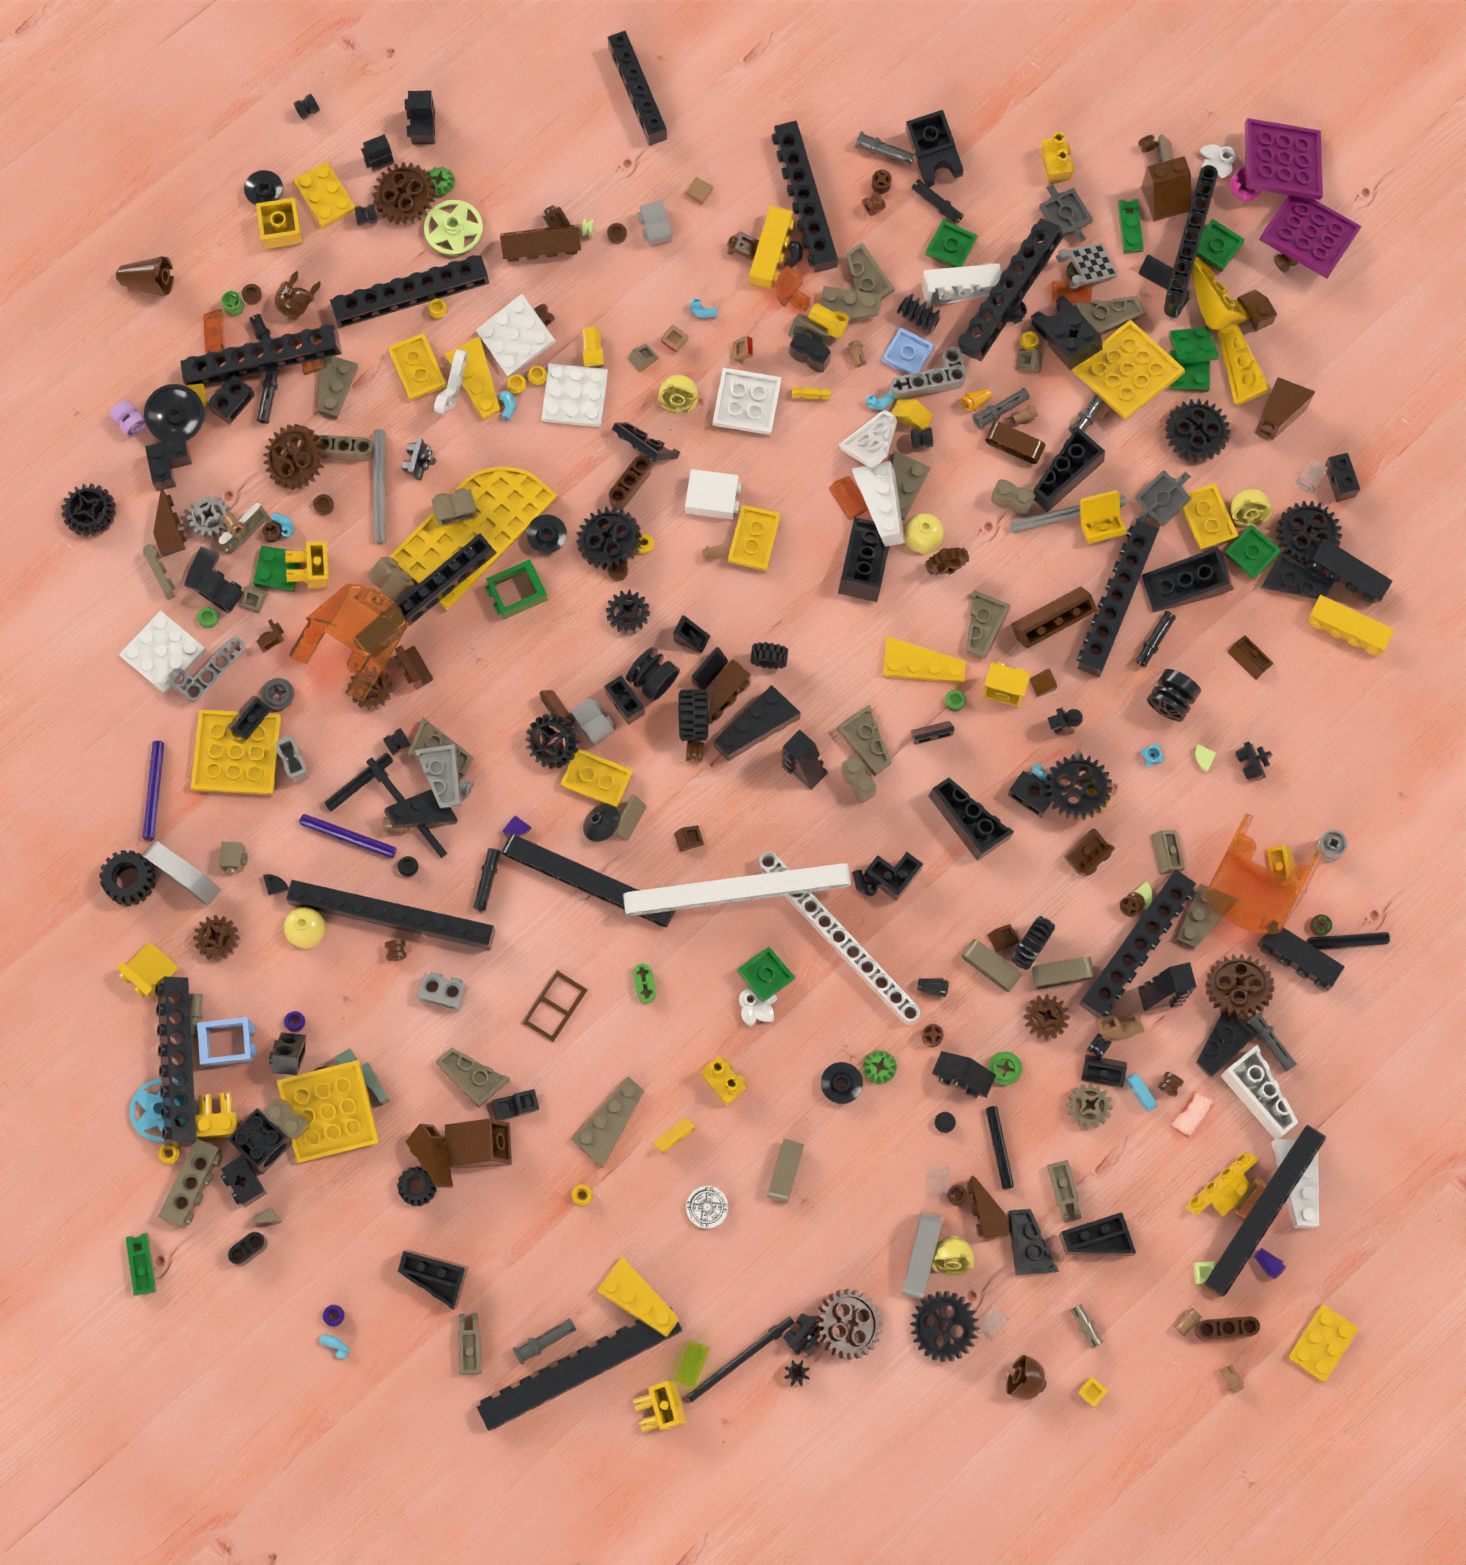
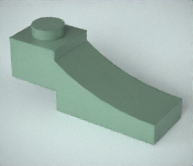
[335,1048,390,1105]

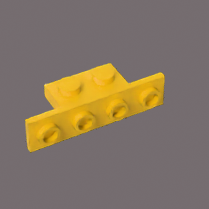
[1185,1151,1258,1217]

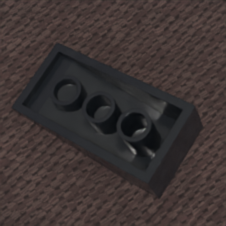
[838,517,889,602]
[1142,547,1234,612]

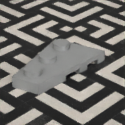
[415,744,462,809]

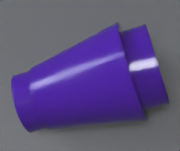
[1254,1248,1286,1279]

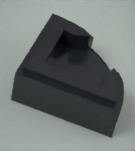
[263,874,289,896]

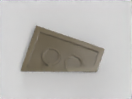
[967,590,1011,660]
[1175,884,1239,949]
[436,1047,510,1108]

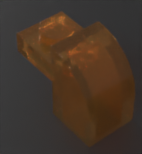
[777,265,811,312]

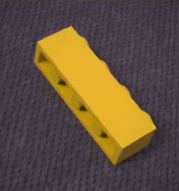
[749,205,795,289]
[1307,595,1395,656]

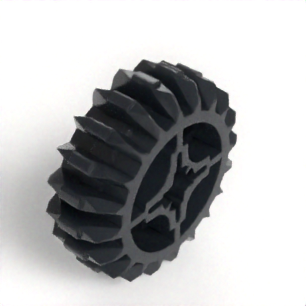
[61,483,116,537]
[525,713,580,769]
[1012,916,1055,970]

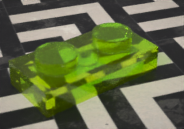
[674,1340,710,1389]

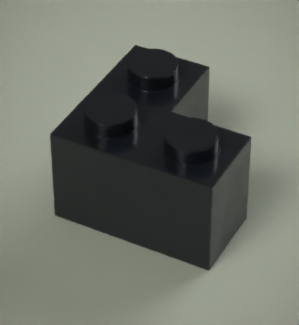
[404,90,435,145]
[145,437,192,491]
[864,852,923,901]
[932,1051,996,1098]

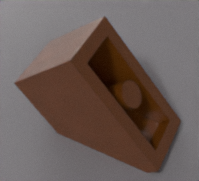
[1237,289,1277,331]

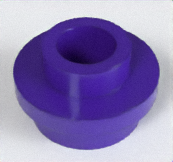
[284,1011,306,1032]
[323,1305,345,1327]

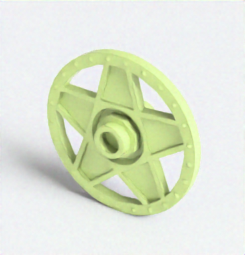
[424,200,483,255]

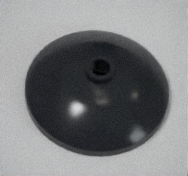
[144,384,205,442]

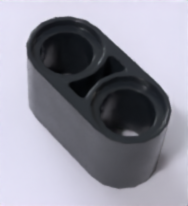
[228,1232,268,1266]

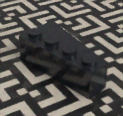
[1033,425,1105,512]
[714,685,801,761]
[928,777,1014,861]
[1138,962,1197,1011]

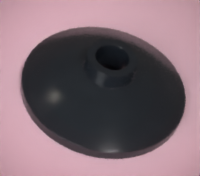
[244,170,283,206]
[527,514,567,553]
[583,804,620,842]
[821,1062,863,1104]

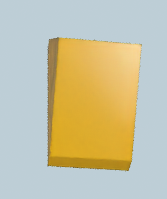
[891,399,933,430]

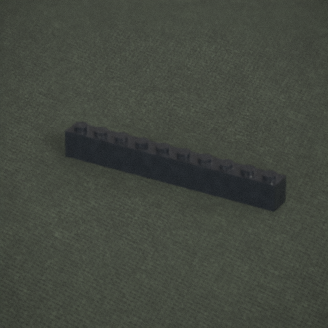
[286,880,496,950]
[477,1307,683,1432]

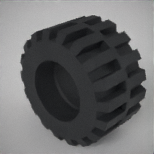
[678,689,708,741]
[99,850,156,906]

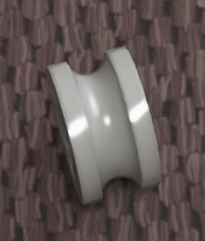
[460,778,474,798]

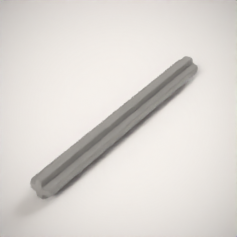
[373,429,386,544]
[1010,494,1126,533]

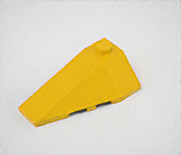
[1191,257,1250,331]

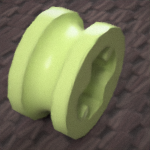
[582,219,594,237]

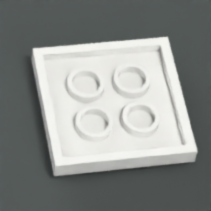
[476,294,556,377]
[542,363,608,428]
[712,368,782,435]
[119,610,206,695]

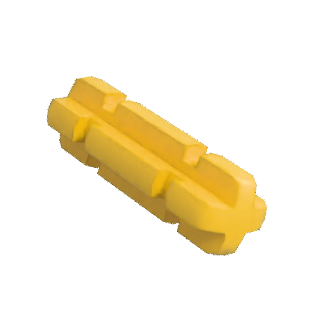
[792,387,831,400]

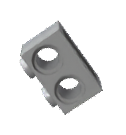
[418,972,467,1011]

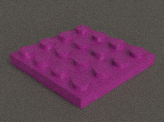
[1245,118,1323,200]
[1259,195,1362,279]

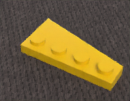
[1217,324,1272,406]
[445,336,501,421]
[883,636,966,683]
[597,1256,679,1337]

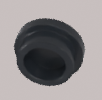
[398,856,419,877]
[934,1112,956,1133]

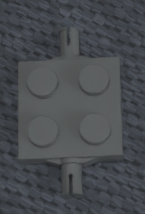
[1039,184,1093,243]
[1135,470,1192,527]

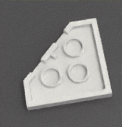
[839,410,897,468]

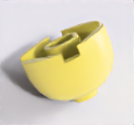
[658,375,698,413]
[1231,489,1272,527]
[904,513,944,555]
[284,907,326,949]
[932,1236,974,1275]

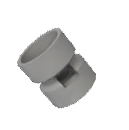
[1315,830,1348,863]

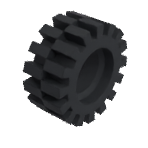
[750,642,788,669]
[397,1166,437,1206]

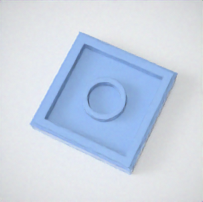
[881,327,935,375]

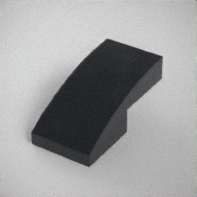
[184,546,220,590]
[491,1089,539,1121]

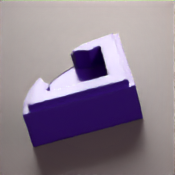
[502,815,532,836]

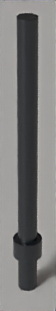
[366,757,448,859]
[687,1316,795,1402]

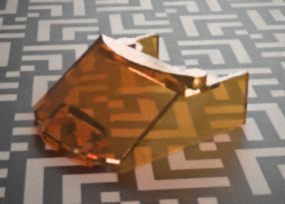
[289,584,409,701]
[1204,813,1325,934]

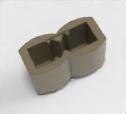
[991,479,1035,516]
[431,488,477,526]
[367,557,414,603]
[841,756,876,803]
[263,1098,310,1139]

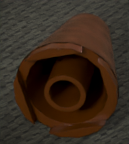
[116,256,174,296]

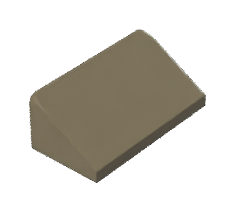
[1157,134,1173,163]
[788,313,831,346]
[614,794,646,841]
[1151,830,1185,874]

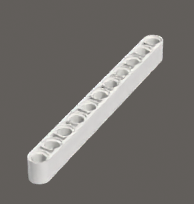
[759,852,920,1025]
[623,863,851,916]

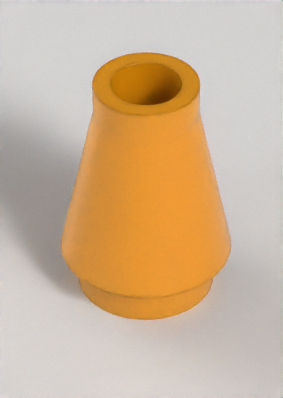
[961,388,992,411]

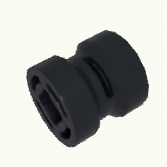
[293,93,320,120]
[354,204,377,226]
[911,427,933,449]
[383,728,411,756]

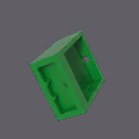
[485,559,548,619]

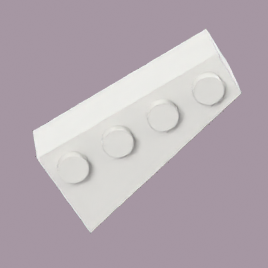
[921,263,1002,308]
[851,461,905,547]
[1221,1045,1298,1139]
[1271,1139,1319,1229]

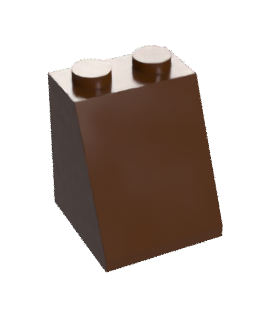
[1141,156,1191,222]
[1255,377,1315,440]
[443,1118,512,1169]

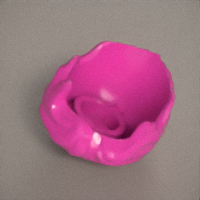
[1230,167,1261,201]

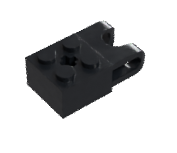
[906,110,963,187]
[1031,295,1103,370]

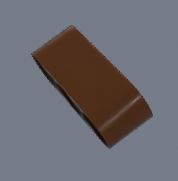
[985,422,1046,464]
[609,456,651,510]
[1195,1316,1260,1341]

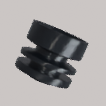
[626,647,680,702]
[1146,669,1201,722]

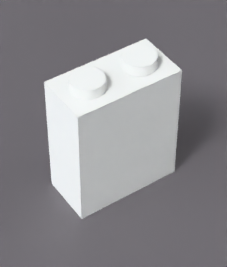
[685,469,742,520]

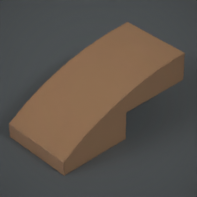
[1096,1012,1145,1038]

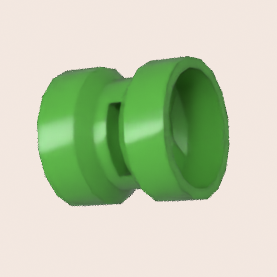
[221,290,244,317]

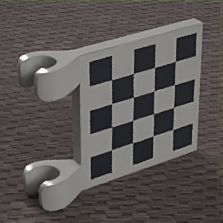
[1056,243,1118,289]

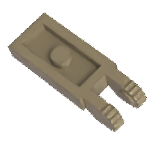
[218,502,269,554]
[143,544,176,600]
[1047,1160,1081,1223]
[458,1313,482,1375]

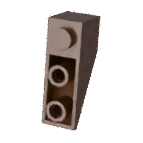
[153,489,187,557]
[708,659,751,724]
[405,1123,453,1188]
[967,1176,1010,1241]

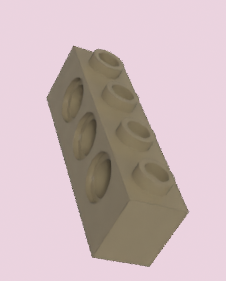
[158,1139,223,1229]

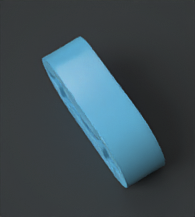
[1126,1073,1157,1112]

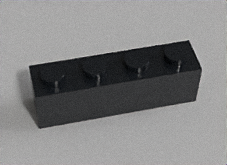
[1307,538,1393,604]
[1257,921,1345,991]

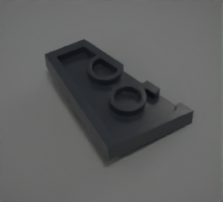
[612,422,680,461]
[1261,553,1334,599]
[384,789,458,828]
[1196,1011,1257,1078]
[1008,1209,1059,1276]

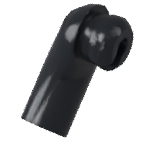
[852,870,878,896]

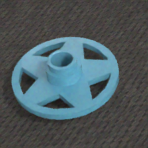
[130,1078,180,1142]

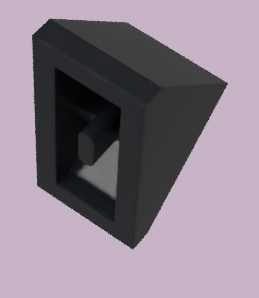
[673,615,710,653]

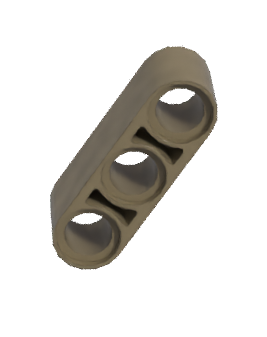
[317,435,374,461]
[961,939,1022,992]
[1032,957,1095,989]
[767,1138,804,1203]

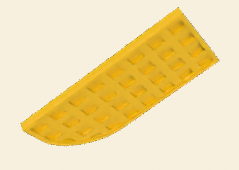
[389,467,558,611]

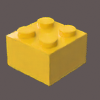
[256,198,303,249]
[981,662,1031,707]

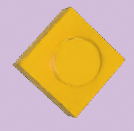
[1077,1376,1108,1408]

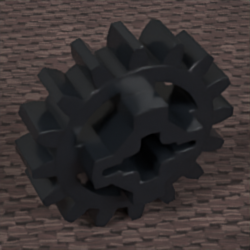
[606,590,650,634]

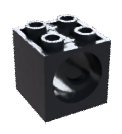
[227,1108,292,1174]

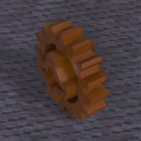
[925,547,970,575]
[348,665,393,710]
[193,915,240,961]
[1023,994,1070,1041]

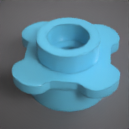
[1141,744,1164,767]

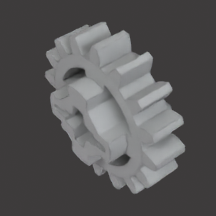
[187,495,231,539]

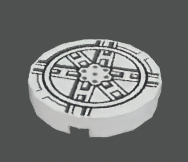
[686,1186,728,1229]

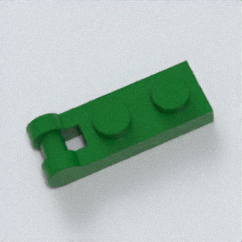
[1118,199,1144,253]
[126,1233,157,1296]

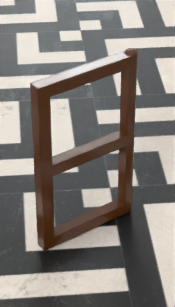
[522,970,588,1042]

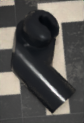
[784,241,803,270]

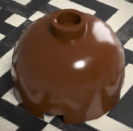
[1006,1355,1047,1400]

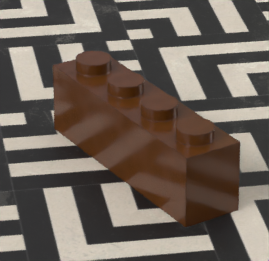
[500,224,581,262]
[1011,586,1097,648]

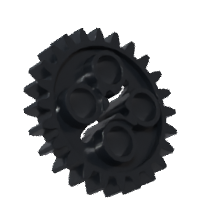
[1165,399,1231,463]
[1276,501,1342,565]
[576,507,642,571]
[1045,754,1112,820]
[910,1291,980,1362]

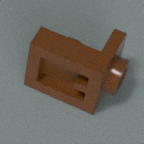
[542,205,571,227]
[727,231,759,260]
[256,619,284,653]

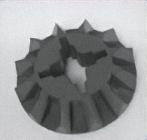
[262,678,294,711]

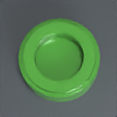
[197,607,219,628]
[945,690,966,711]

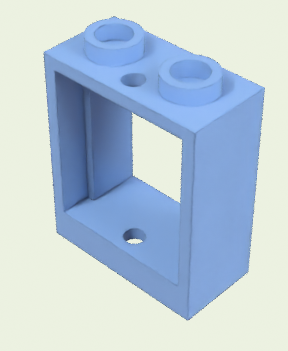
[197,1017,257,1068]

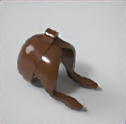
[274,271,321,318]

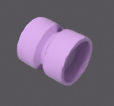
[109,400,146,438]

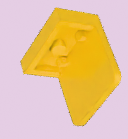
[1080,490,1127,544]
[117,943,178,1000]

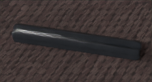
[325,753,393,811]
[1307,932,1390,949]
[986,1106,1014,1189]

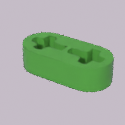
[633,963,656,1004]

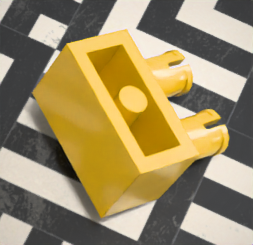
[1040,131,1074,183]
[285,541,329,588]
[700,1056,747,1107]
[195,1093,240,1140]
[633,1381,688,1433]

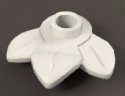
[1200,144,1236,179]
[739,989,777,1027]

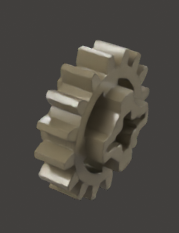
[1066,1083,1113,1130]

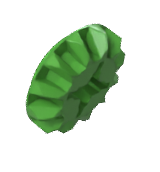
[427,166,455,196]
[863,1050,897,1084]
[989,1052,1022,1085]

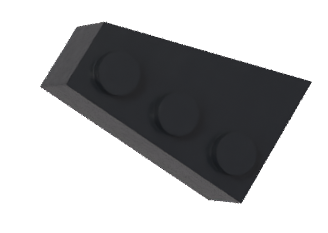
[782,729,828,790]
[1059,1212,1136,1256]
[398,1249,468,1310]

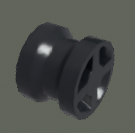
[1087,1033,1112,1059]

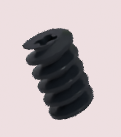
[897,294,941,334]

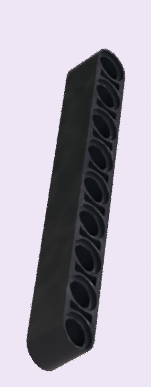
[1164,165,1218,317]
[501,834,675,928]
[1205,1125,1326,1297]

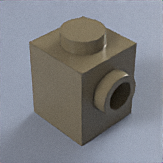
[219,841,248,874]

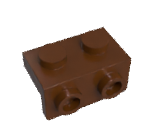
[394,645,433,690]
[1064,828,1115,876]

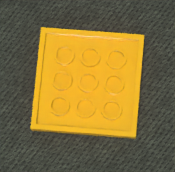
[1072,320,1185,421]
[191,710,282,795]
[277,1059,380,1163]

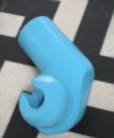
[690,298,717,318]
[499,391,517,421]
[866,391,896,410]
[270,512,294,537]
[1031,764,1060,783]
[320,1334,349,1359]

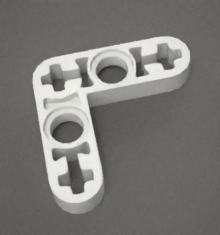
[434,349,468,414]

